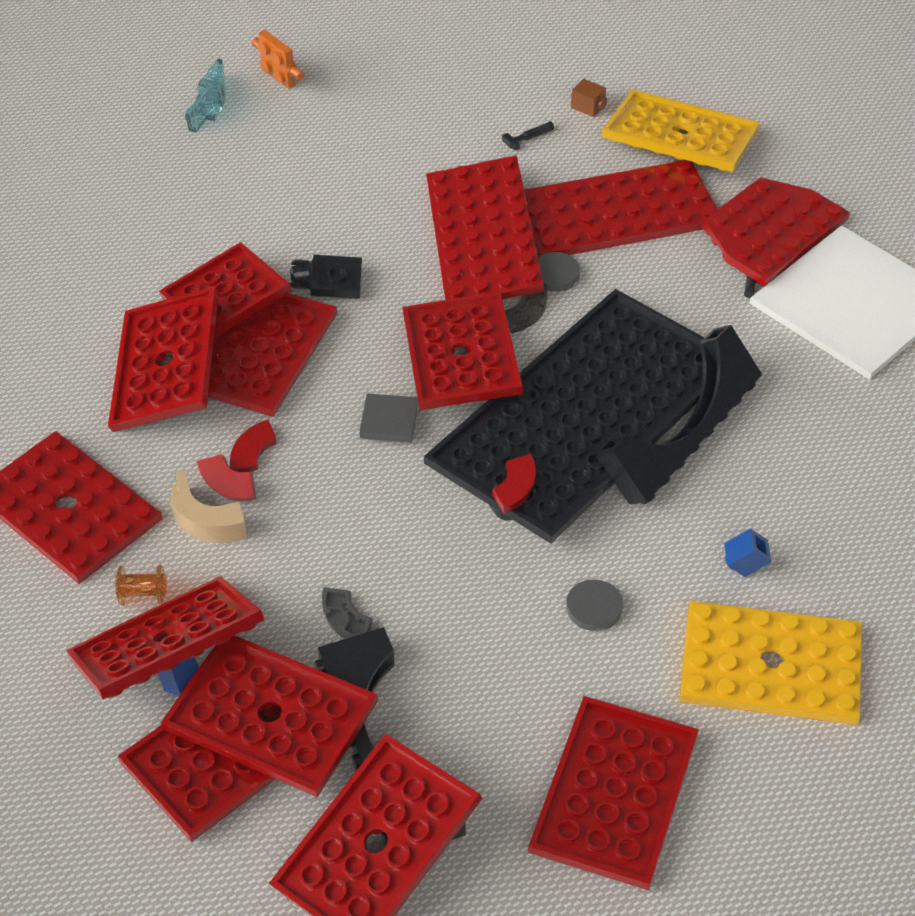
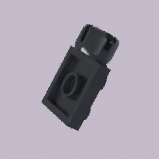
[290,254,362,299]

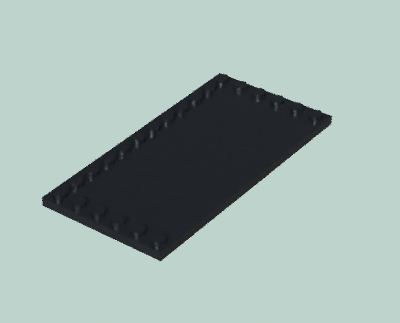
[424,289,704,544]

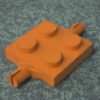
[251,30,305,89]

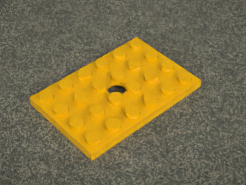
[601,89,760,172]
[679,601,862,725]

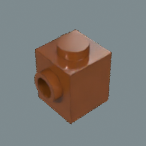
[571,78,607,117]

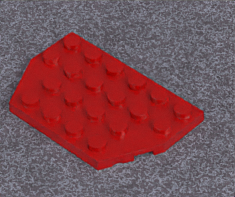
[702,177,850,286]

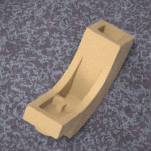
[169,471,247,543]

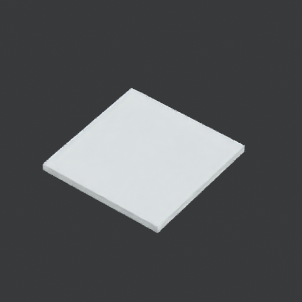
[750,225,915,380]

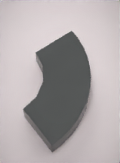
[322,587,373,639]

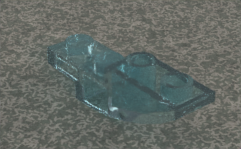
[185,59,226,133]

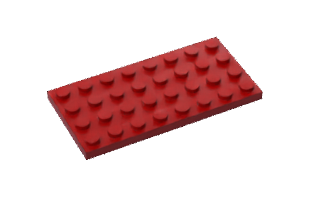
[426,155,544,300]
[524,160,717,257]

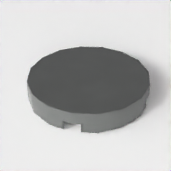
[538,252,580,292]
[566,580,623,631]

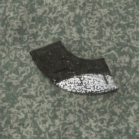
[505,285,548,333]

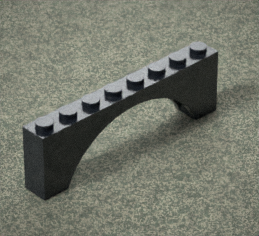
[595,325,763,505]
[315,627,466,847]

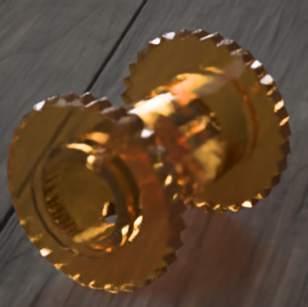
[115,565,167,606]

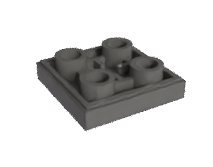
[359,394,418,442]

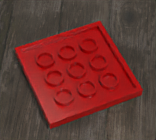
[159,242,292,339]

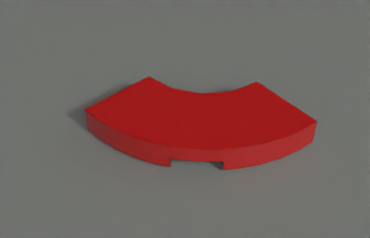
[230,419,277,473]
[197,454,257,501]
[492,454,536,514]

